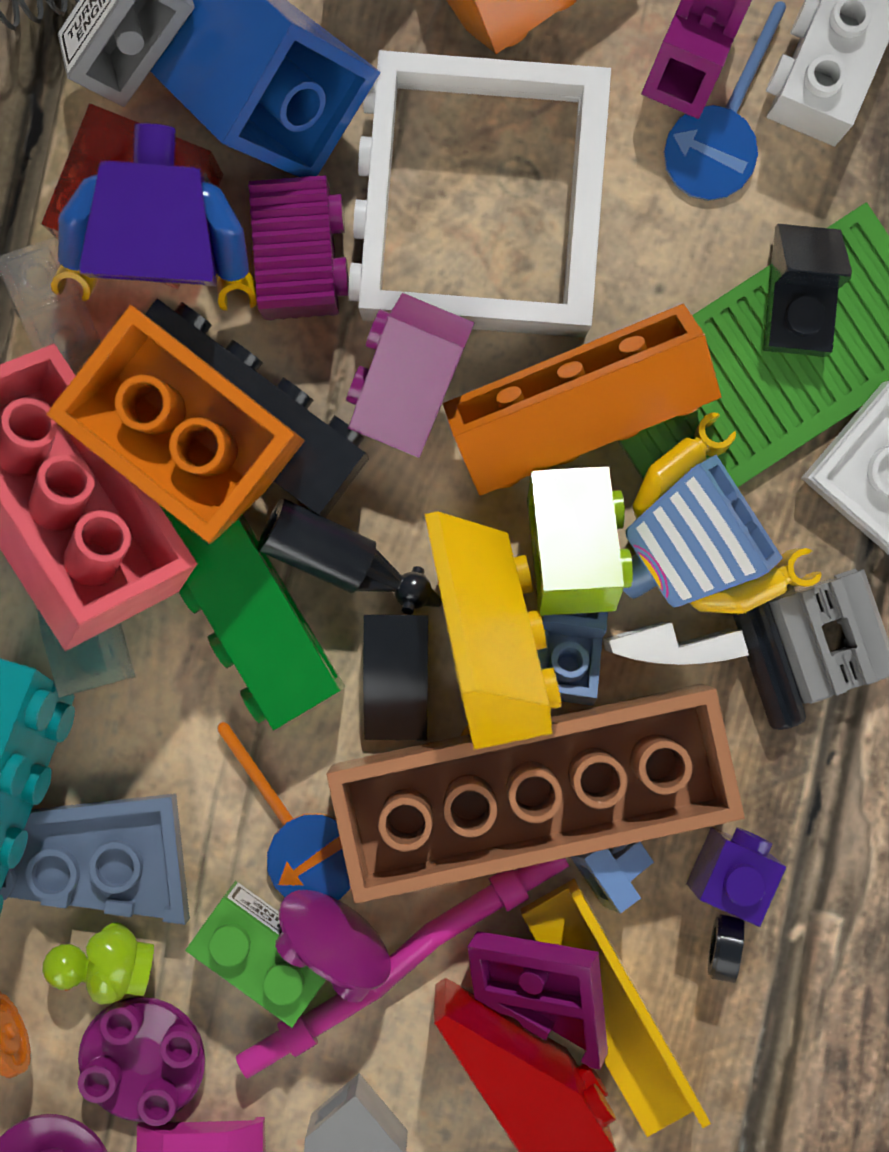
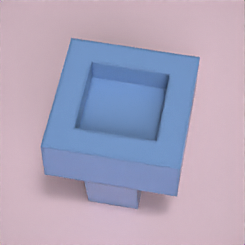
[571,842,654,914]

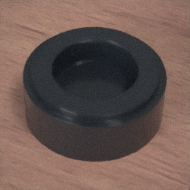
[708,914,745,983]

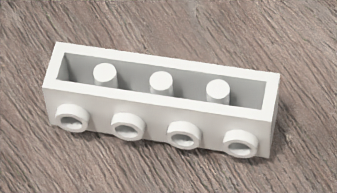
[766,0,889,147]

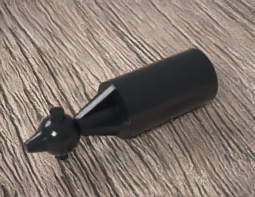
[258,498,443,615]

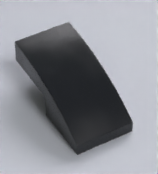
[363,614,429,741]

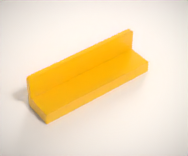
[520,878,711,1137]

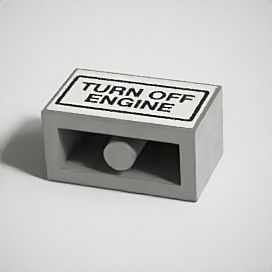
[58,0,195,107]

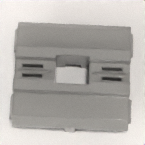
[768,569,889,704]

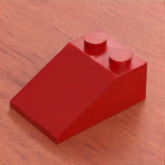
[434,977,617,1152]

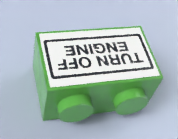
[185,880,326,1028]

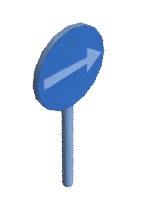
[664,1,786,201]

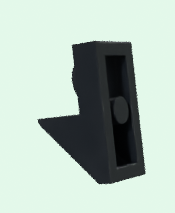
[763,224,852,357]

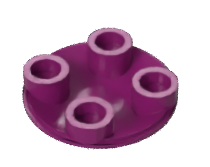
[275,890,391,1003]
[77,997,205,1126]

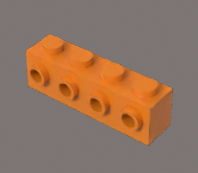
[442,303,722,496]

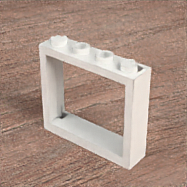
[348,50,611,338]

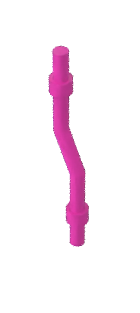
[236,858,569,1079]

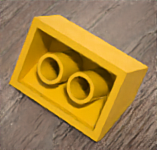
[424,511,562,750]

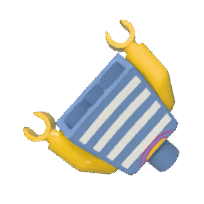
[623,412,822,614]

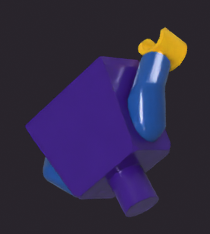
[51,123,257,311]

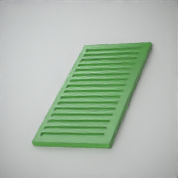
[617,202,889,487]

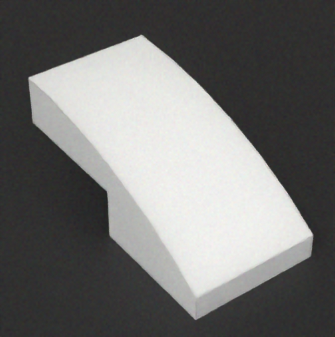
[602,622,749,665]

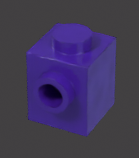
[686,827,787,927]

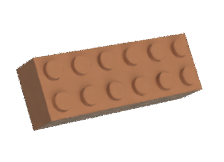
[326,683,745,904]

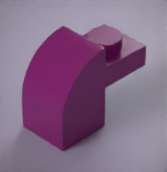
[641,0,752,119]

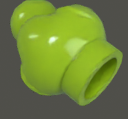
[42,922,154,1005]

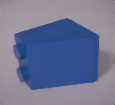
[150,0,381,177]

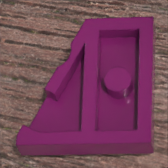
[467,931,608,1070]

